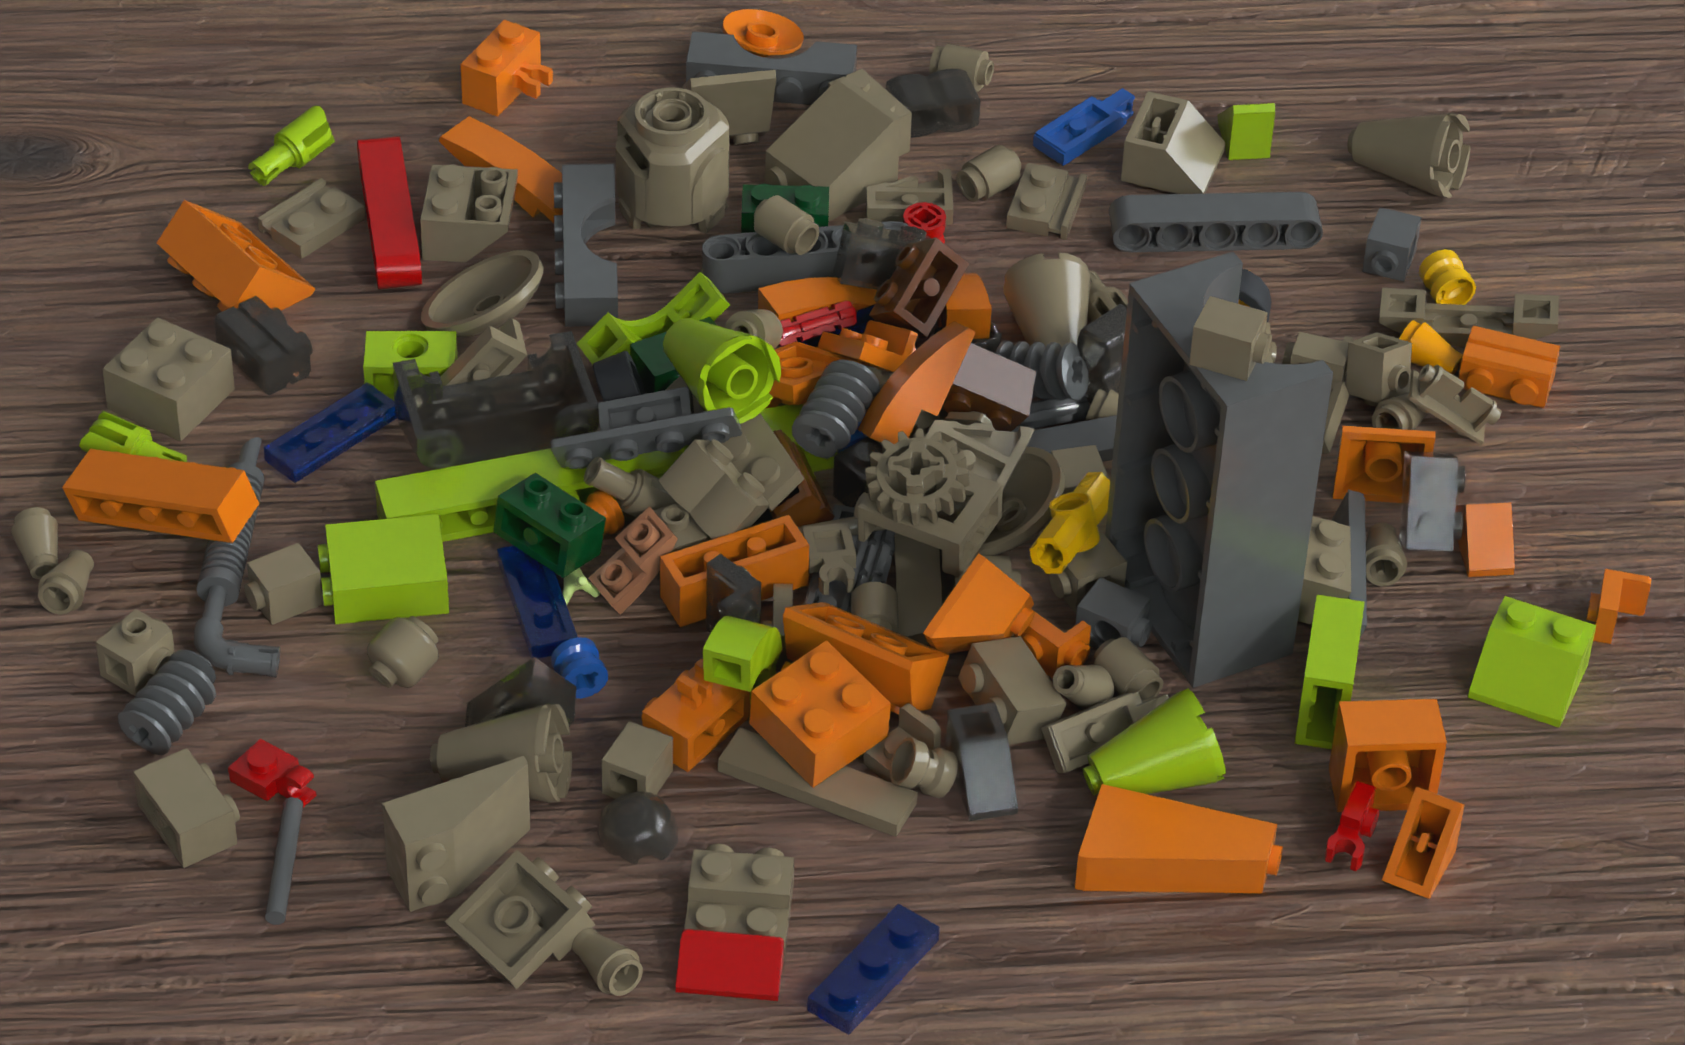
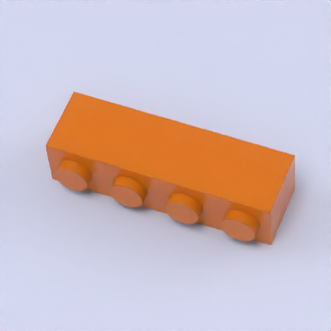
[62,449,259,543]

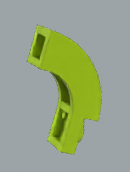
[576,272,730,365]
[703,616,782,704]

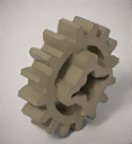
[865,429,970,526]

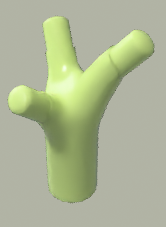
[558,568,600,608]

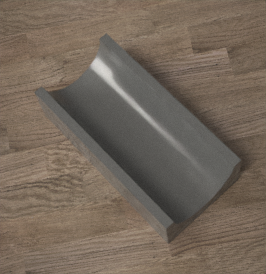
[1105,252,1333,688]

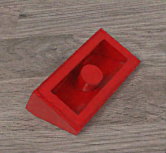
[676,929,784,1001]

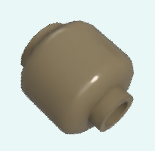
[367,616,439,688]

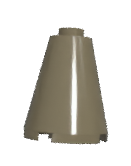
[1347,113,1470,198]
[1003,253,1091,359]
[430,704,572,803]

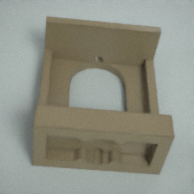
[854,472,1002,577]

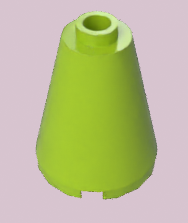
[663,318,781,424]
[1082,688,1226,796]

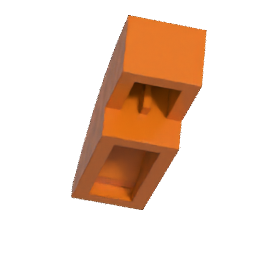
[937,273,992,339]
[758,277,879,342]
[858,321,976,444]

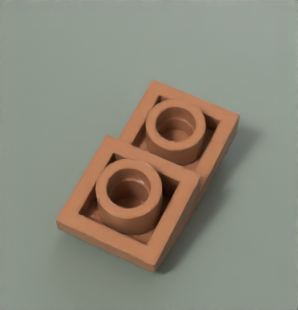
[588,506,678,615]

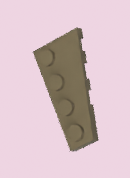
[666,376,804,511]

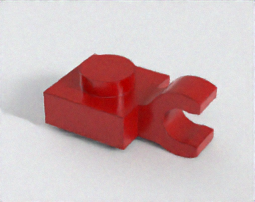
[228,738,317,808]
[1325,781,1380,871]

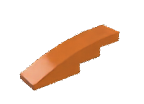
[439,116,563,224]

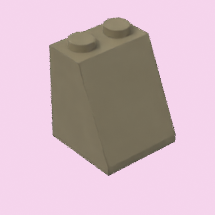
[764,76,901,221]

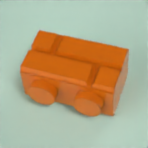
[1458,326,1560,409]

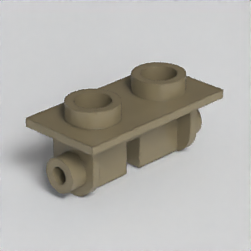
[1409,364,1502,445]

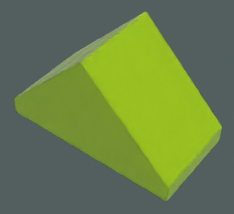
[1217,103,1275,160]

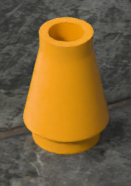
[1399,320,1463,375]

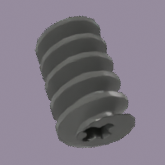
[995,341,1089,400]
[792,360,880,459]
[118,649,216,755]

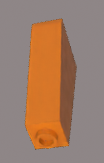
[1075,784,1283,894]

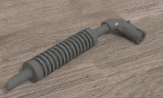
[194,437,281,678]

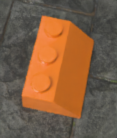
[157,200,316,322]
[783,602,950,714]

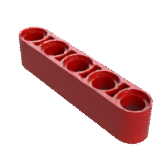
[357,136,422,289]

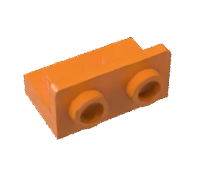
[817,320,918,373]

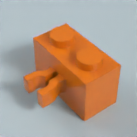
[460,20,553,117]
[641,659,750,772]

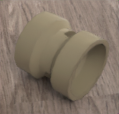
[889,737,958,799]

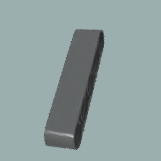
[1109,192,1323,253]
[702,221,914,294]

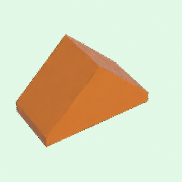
[1449,502,1515,577]
[1382,787,1465,899]

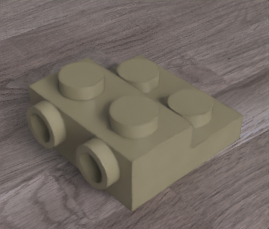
[684,844,794,960]
[445,850,595,990]

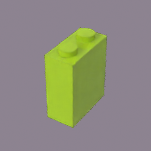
[318,514,449,624]
[1294,595,1365,749]

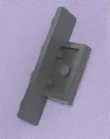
[551,386,742,469]

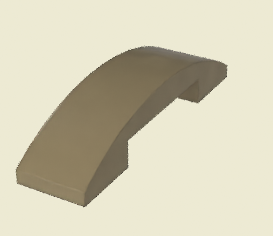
[1379,288,1559,347]

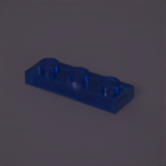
[264,382,399,483]
[497,546,578,660]
[807,903,940,1035]

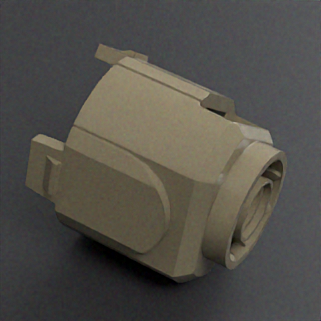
[616,87,729,234]

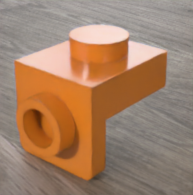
[1586,569,1652,644]
[1015,609,1091,679]

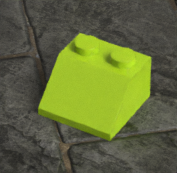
[1468,596,1596,728]

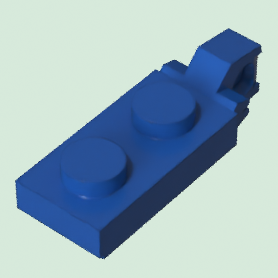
[1033,88,1135,166]

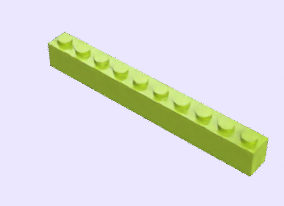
[375,403,837,542]

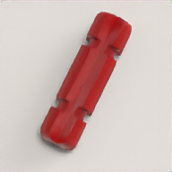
[778,300,857,347]

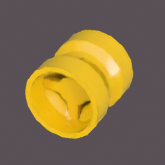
[1419,249,1476,305]

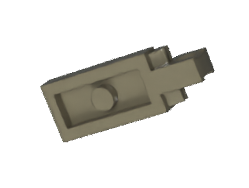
[1041,691,1169,773]

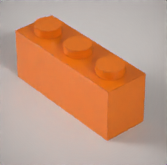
[660,515,810,627]

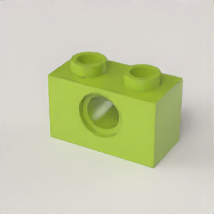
[363,331,458,401]

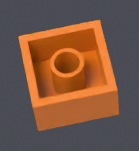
[750,640,891,788]
[1329,699,1447,812]

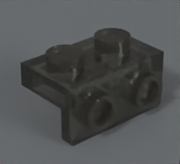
[706,554,761,633]

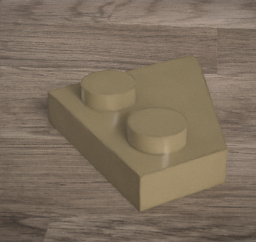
[866,169,953,225]
[925,420,1035,492]

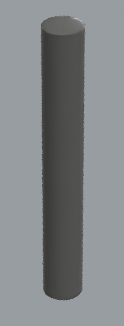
[265,798,303,925]

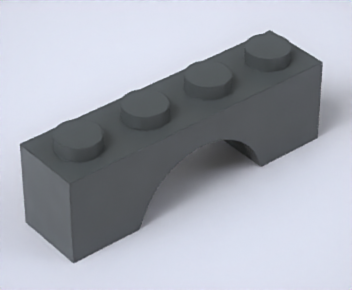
[686,31,857,105]
[554,164,618,327]

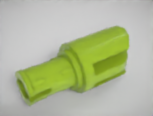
[248,106,335,186]
[79,410,187,462]

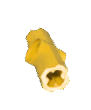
[1029,472,1110,574]

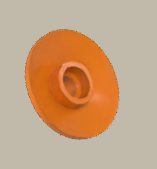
[722,9,804,58]

